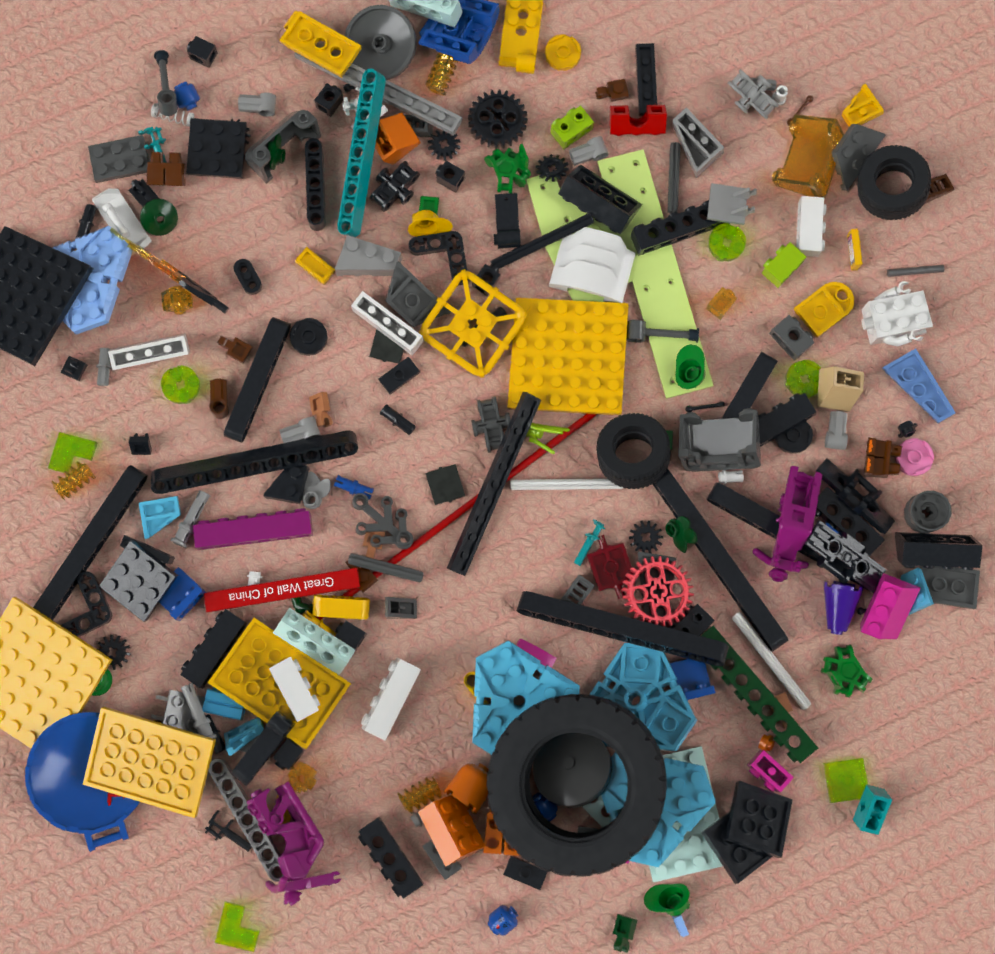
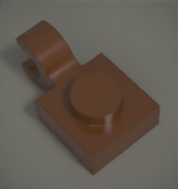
[595,79,629,102]
[217,336,253,364]
[345,561,378,593]

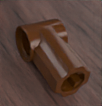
[209,378,229,419]

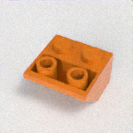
[375,113,421,165]

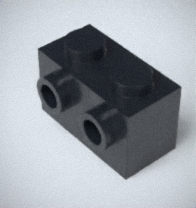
[670,604,715,636]

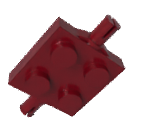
[586,535,633,600]

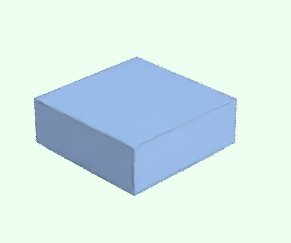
[672,915,689,937]

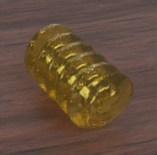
[426,53,458,96]
[51,461,96,500]
[397,774,442,814]

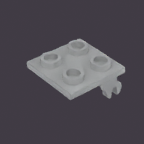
[707,183,757,225]
[151,690,205,734]

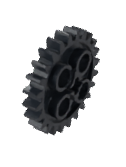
[468,89,528,149]

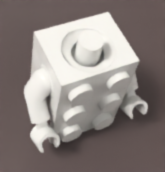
[861,281,933,347]

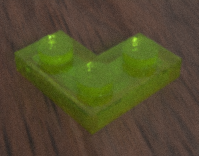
[48,432,98,474]
[215,902,260,952]

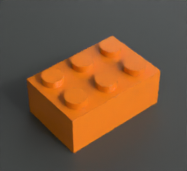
[418,795,485,867]

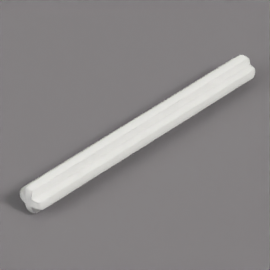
[510,479,623,490]
[732,612,811,710]

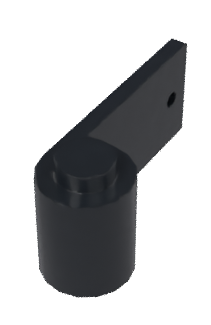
[494,193,521,249]

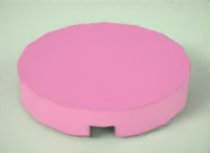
[895,438,934,476]

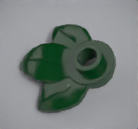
[267,133,286,170]
[665,516,697,553]

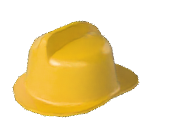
[408,210,453,237]

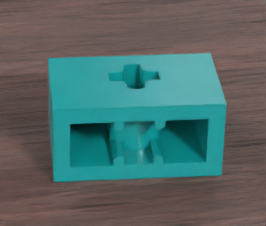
[853,784,893,835]

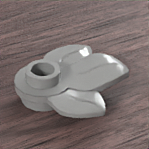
[301,471,331,509]

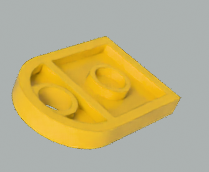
[793,282,854,338]

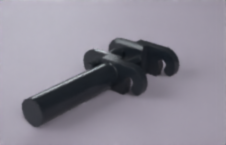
[205,810,252,852]

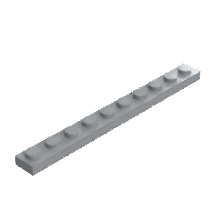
[294,46,463,136]

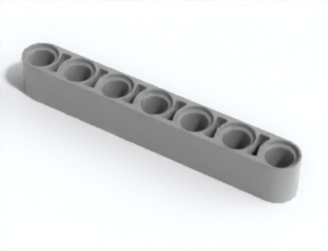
[208,759,283,882]

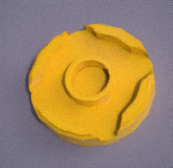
[545,34,581,71]

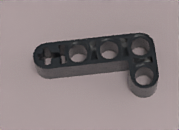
[231,711,295,786]

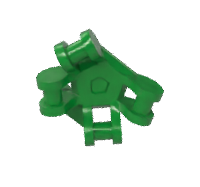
[484,144,531,193]
[821,644,873,698]

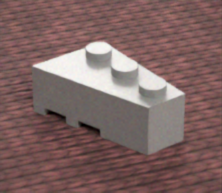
[672,107,724,178]
[335,235,402,276]

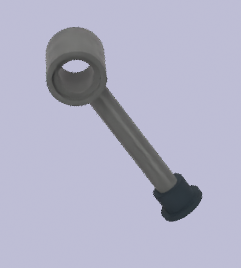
[154,50,178,116]
[626,320,699,343]

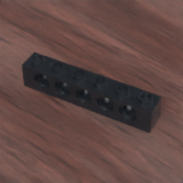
[630,200,730,256]

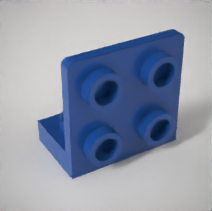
[160,567,206,621]
[670,659,716,700]

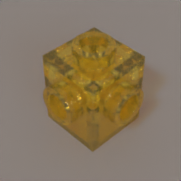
[161,286,193,315]
[287,761,319,794]

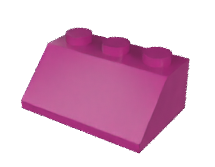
[860,573,920,639]

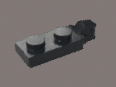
[120,535,175,565]

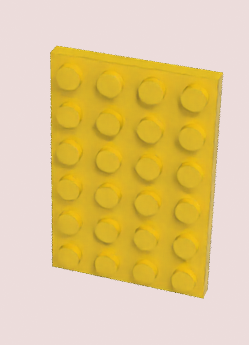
[208,618,351,749]
[83,707,216,818]

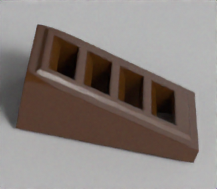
[924,174,955,204]

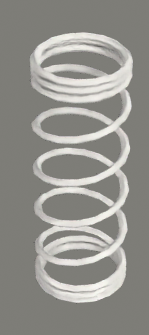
[151,103,194,127]

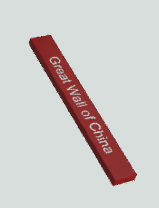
[204,568,361,613]

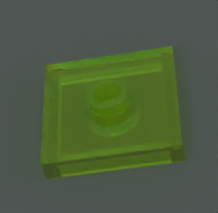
[823,758,868,803]

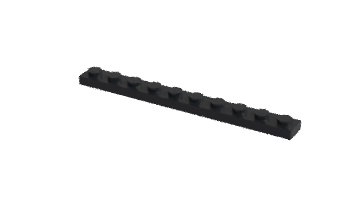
[447,392,541,576]

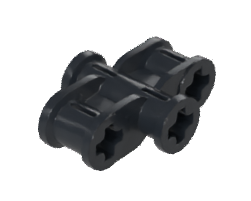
[369,161,420,212]

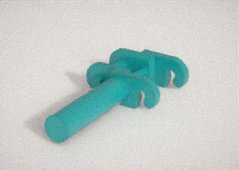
[138,127,167,163]
[574,519,605,566]

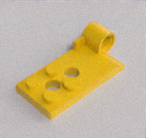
[498,0,543,74]
[279,11,362,78]

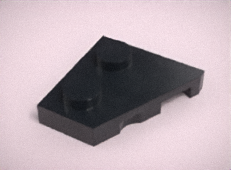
[264,465,310,504]

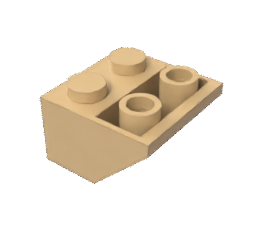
[817,366,864,412]

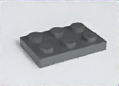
[88,135,149,183]
[920,566,980,610]

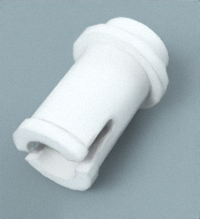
[772,85,788,105]
[718,470,744,485]
[247,571,263,586]

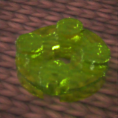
[708,223,746,262]
[785,360,821,398]
[161,365,200,404]

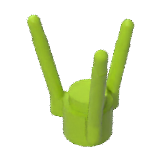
[526,423,570,454]

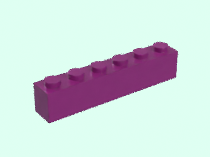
[193,508,313,550]

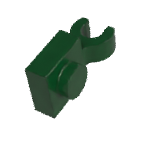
[613,914,637,953]

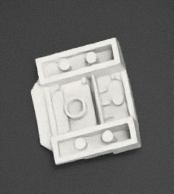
[549,227,636,303]

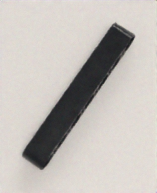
[224,317,291,443]

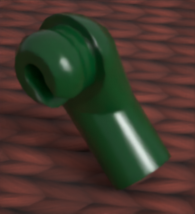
[291,597,313,615]

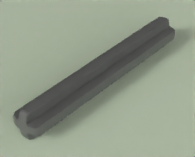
[667,142,680,214]
[348,553,423,582]

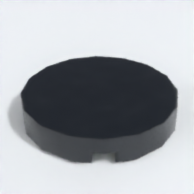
[290,318,328,356]
[775,421,813,454]

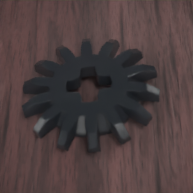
[428,130,461,161]
[536,154,569,182]
[629,520,663,554]
[97,634,131,670]

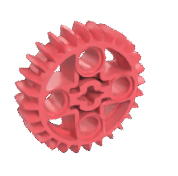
[621,556,694,627]

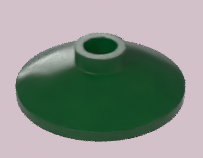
[140,199,178,236]

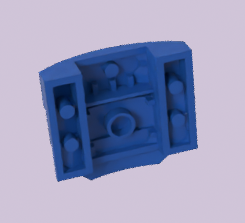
[419,0,500,64]

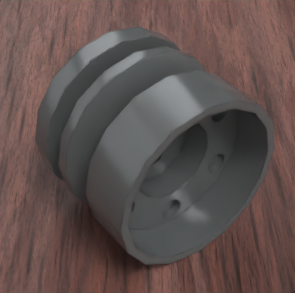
[904,491,952,533]

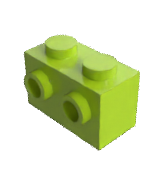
[550,105,594,150]
[762,242,806,288]

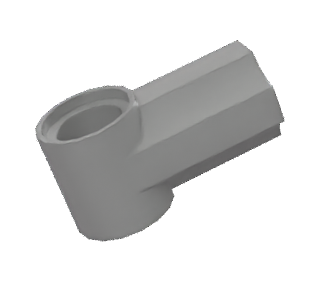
[238,93,276,117]
[569,136,609,166]
[825,411,848,450]
[279,417,320,443]

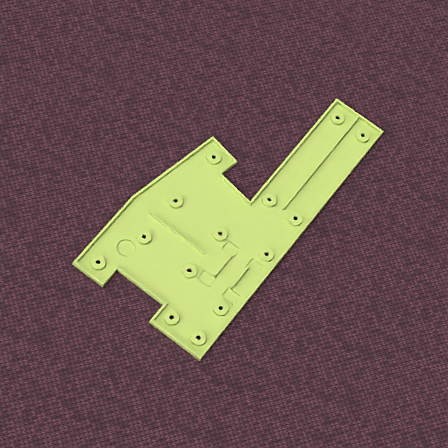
[526,149,714,399]

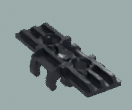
[816,458,895,534]
[805,521,886,593]

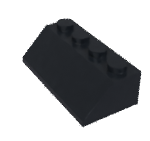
[558,165,642,234]
[895,532,983,570]

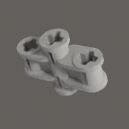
[728,69,779,119]

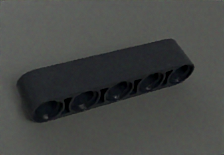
[305,138,326,231]
[721,351,778,419]

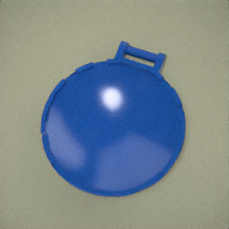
[25,712,139,852]

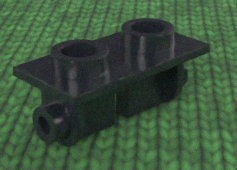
[128,179,160,207]

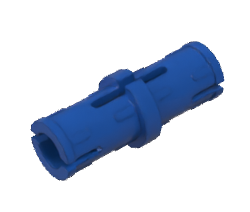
[334,475,374,500]

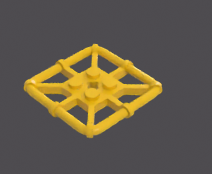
[419,269,527,378]

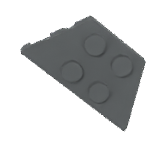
[832,124,886,191]
[385,261,451,327]

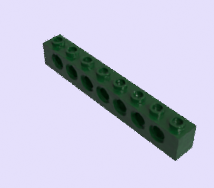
[701,626,818,764]

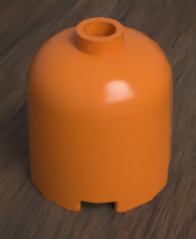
[443,763,489,814]

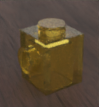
[706,287,737,320]

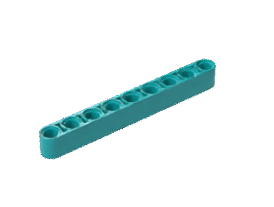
[337,68,386,237]

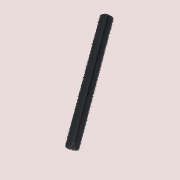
[490,213,594,269]

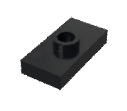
[378,357,420,395]
[503,856,547,890]

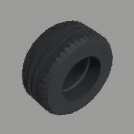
[857,145,931,220]
[596,413,671,489]

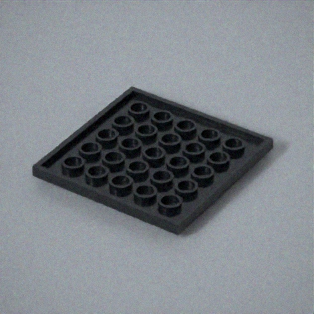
[0,226,94,367]

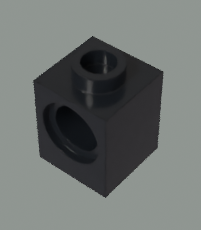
[187,36,218,68]
[314,83,343,117]
[435,161,465,193]
[472,264,501,296]
[335,620,367,651]
[273,739,305,770]

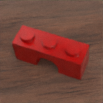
[609,105,667,136]

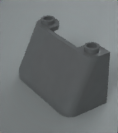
[245,110,321,184]
[678,408,761,472]

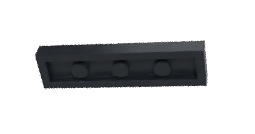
[635,43,657,116]

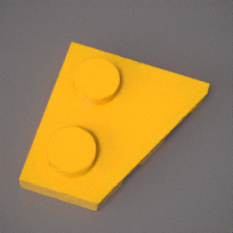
[842,84,884,127]

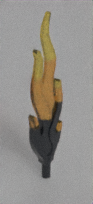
[110,228,229,314]

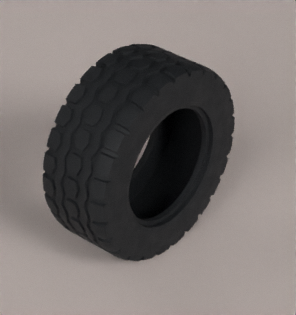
[487,694,667,877]

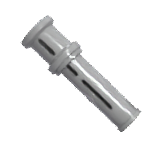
[170,490,210,548]
[181,683,217,739]

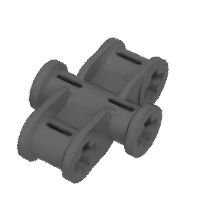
[471,396,510,453]

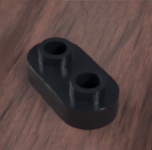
[234,259,262,295]

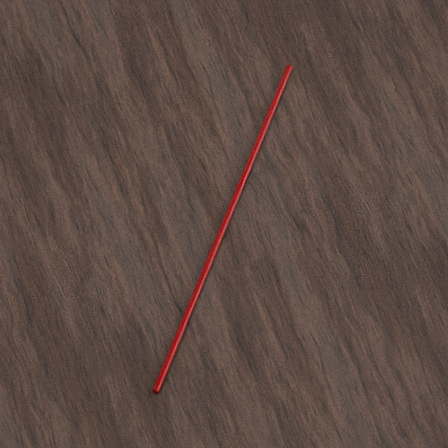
[315,414,598,620]

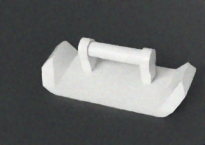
[92,188,152,256]

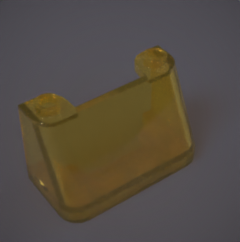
[772,114,844,199]

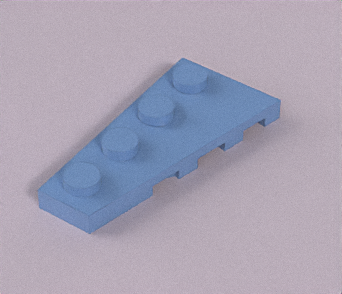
[882,348,956,423]

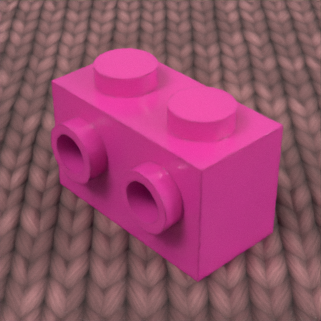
[747,750,794,792]

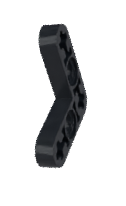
[408,231,468,285]
[60,571,113,637]

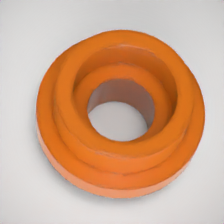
[758,734,775,753]

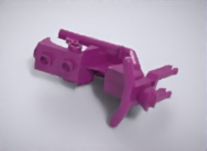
[753,466,823,582]
[247,781,341,906]

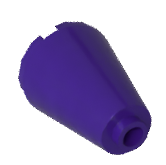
[824,581,863,635]

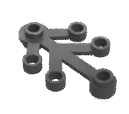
[352,493,413,549]

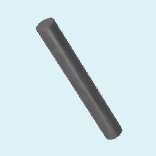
[887,265,944,277]

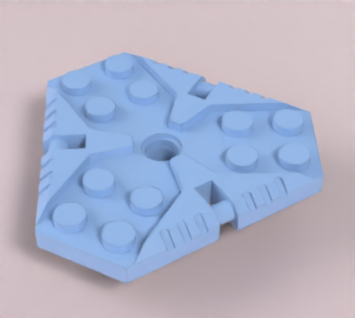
[53,226,133,335]

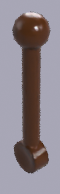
[787,95,813,126]

